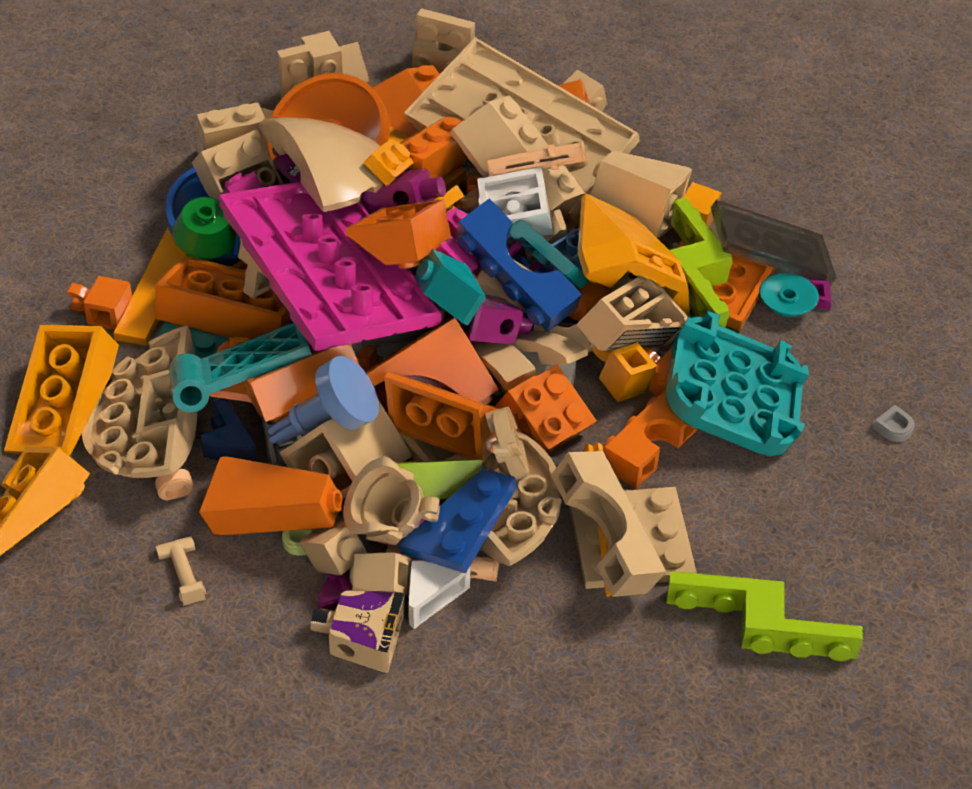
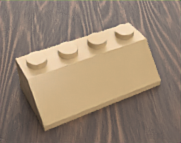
[450,95,585,217]

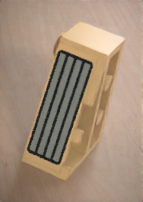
[576,276,688,351]

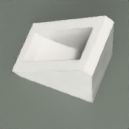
[409,560,471,629]

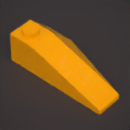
[0,447,90,555]

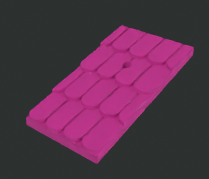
[219,182,441,351]

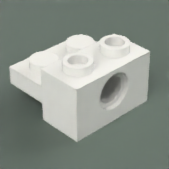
[477,167,553,244]

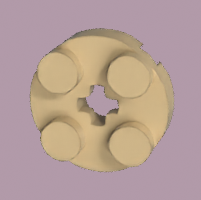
[485,406,530,480]

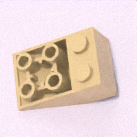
[192,130,283,200]

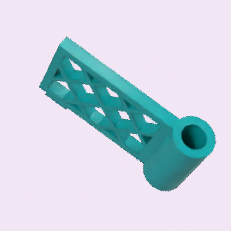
[169,323,312,413]

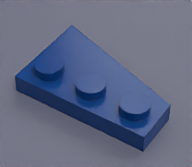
[398,468,518,574]

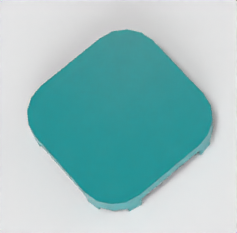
[666,311,809,456]

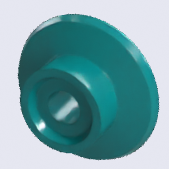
[760,273,819,317]

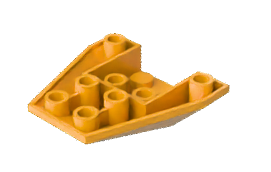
[578,193,691,317]

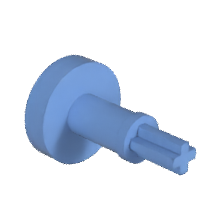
[267,356,379,446]

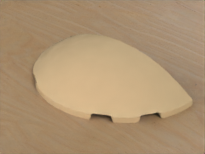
[259,117,384,212]
[82,325,198,478]
[399,430,561,566]

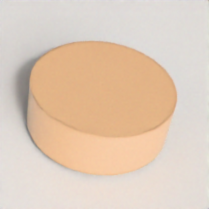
[155,469,194,501]

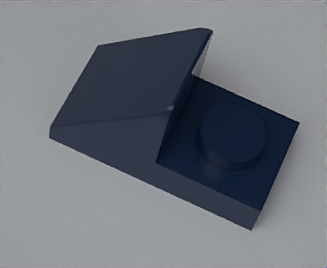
[201,398,257,462]

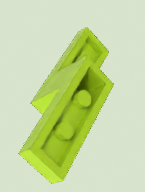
[670,197,732,328]
[666,571,863,661]

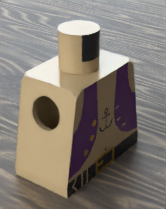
[311,591,405,673]

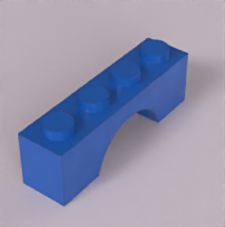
[456,198,582,332]

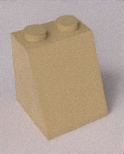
[196,102,269,154]
[587,151,692,240]
[280,400,413,499]

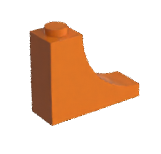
[364,317,499,404]

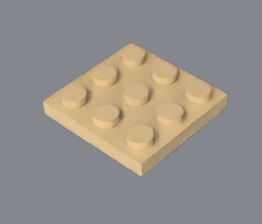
[569,487,697,589]

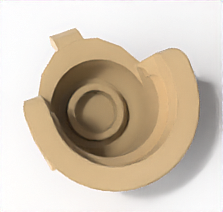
[343,456,440,545]

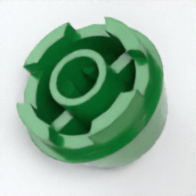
[172,197,236,262]

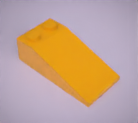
[4,325,119,456]

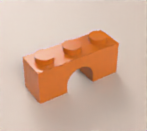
[603,389,698,489]

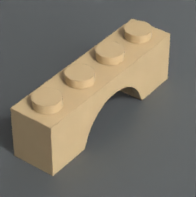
[551,451,666,597]

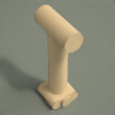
[155,536,206,606]

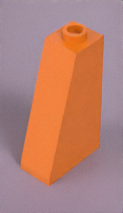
[199,456,343,535]

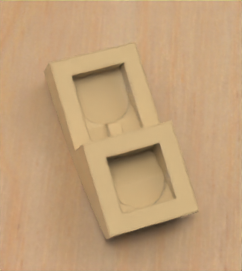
[512,331,588,365]
[473,342,536,391]

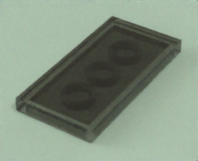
[710,199,837,284]

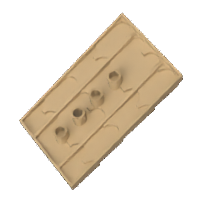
[404,38,640,221]

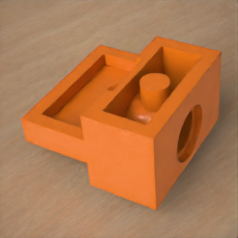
[495,365,597,454]

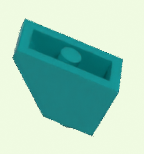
[415,249,486,325]

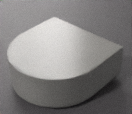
[871,405,915,442]

